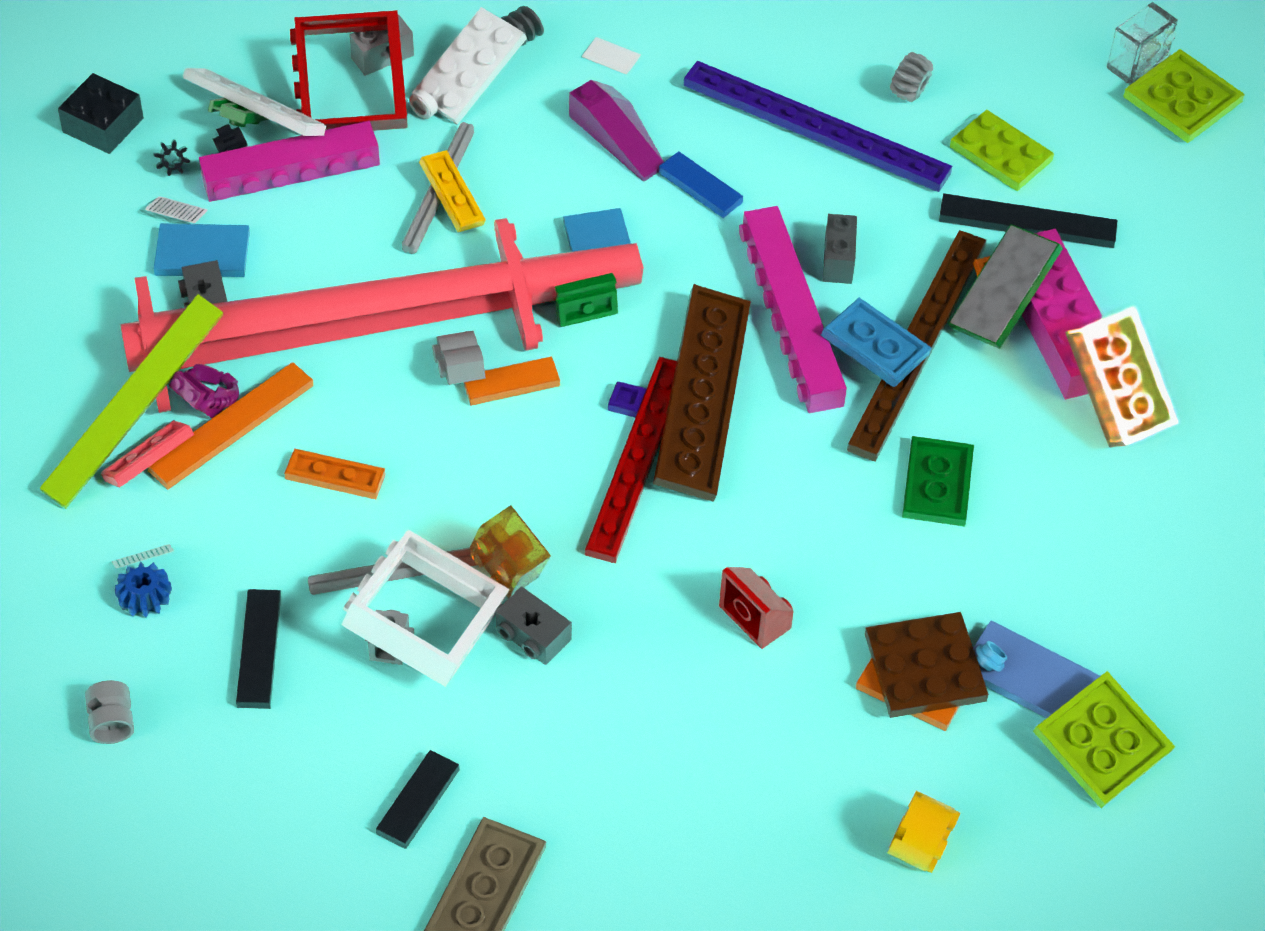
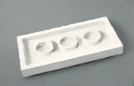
[412,7,527,125]

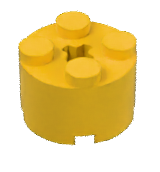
[887,790,961,873]

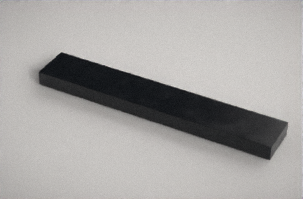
[939,193,1118,248]

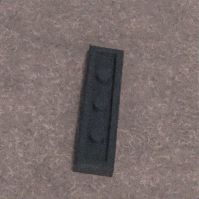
[236,589,281,709]

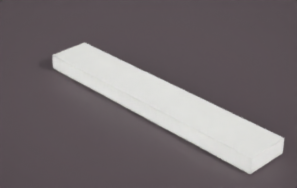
[183,68,326,136]

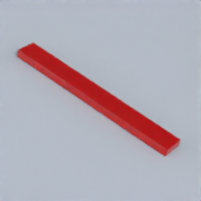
[585,356,677,564]

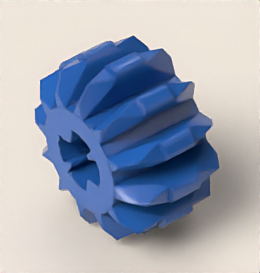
[114,561,172,618]

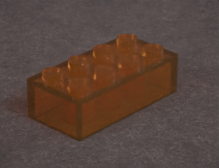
[1065,306,1178,448]

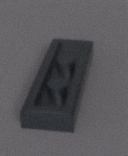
[376,750,460,849]

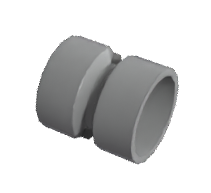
[85,680,134,744]

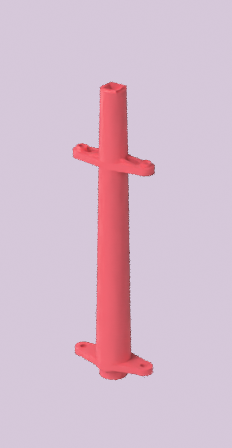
[120,218,644,413]

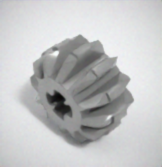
[890,51,934,103]

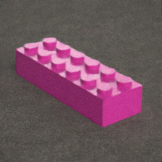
[1022,229,1128,400]

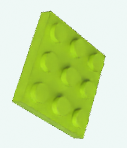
[1123,49,1245,143]
[1033,671,1175,809]

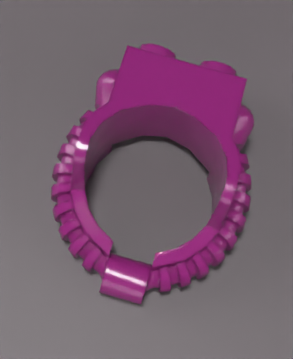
[169,364,239,418]

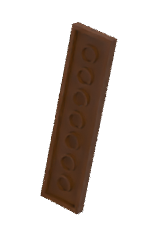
[653,284,751,502]

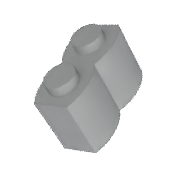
[432,330,486,385]

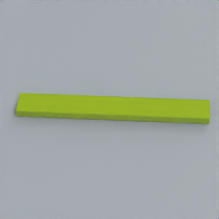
[40,294,223,509]

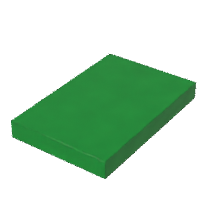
[902,436,974,527]

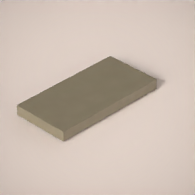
[424,816,546,931]

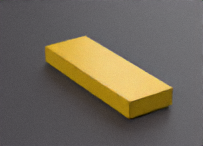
[419,150,486,232]

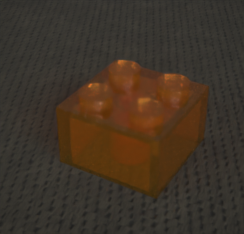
[469,505,551,599]

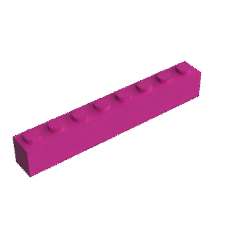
[739,206,847,414]

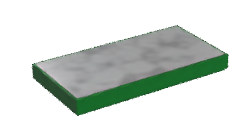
[948,224,1063,349]

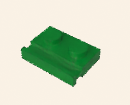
[208,98,270,127]
[555,273,618,327]

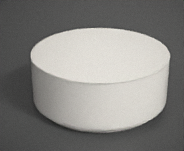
[409,90,438,119]

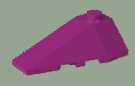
[569,79,664,182]

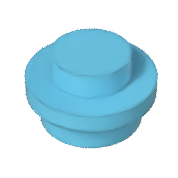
[976,641,1007,672]

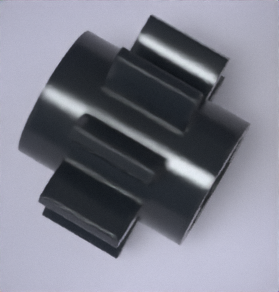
[212,124,248,153]
[153,139,190,176]

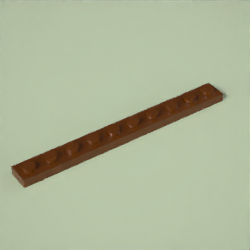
[847,230,987,462]

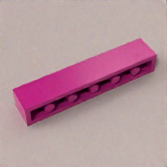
[199,121,380,202]

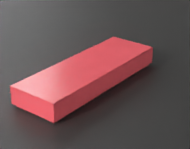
[100,420,194,488]

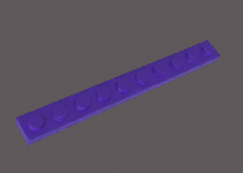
[683,60,953,192]

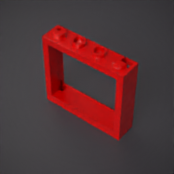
[290,10,408,131]

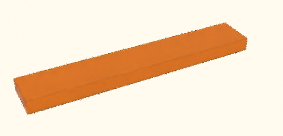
[147,362,314,490]

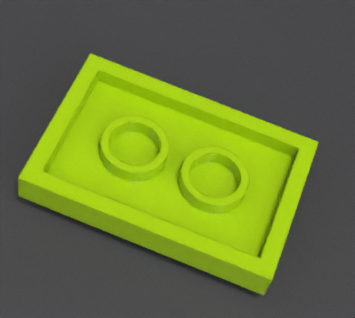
[950,109,1054,192]

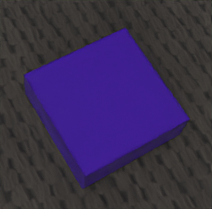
[608,381,646,418]

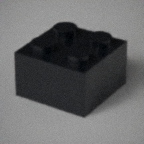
[58,73,144,155]

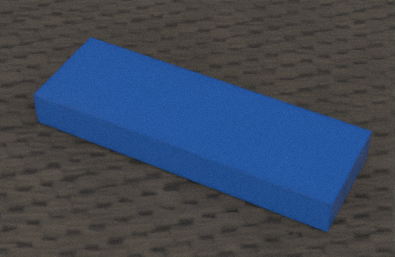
[659,151,743,219]

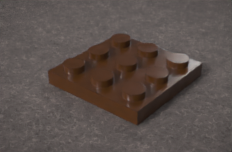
[864,612,989,718]

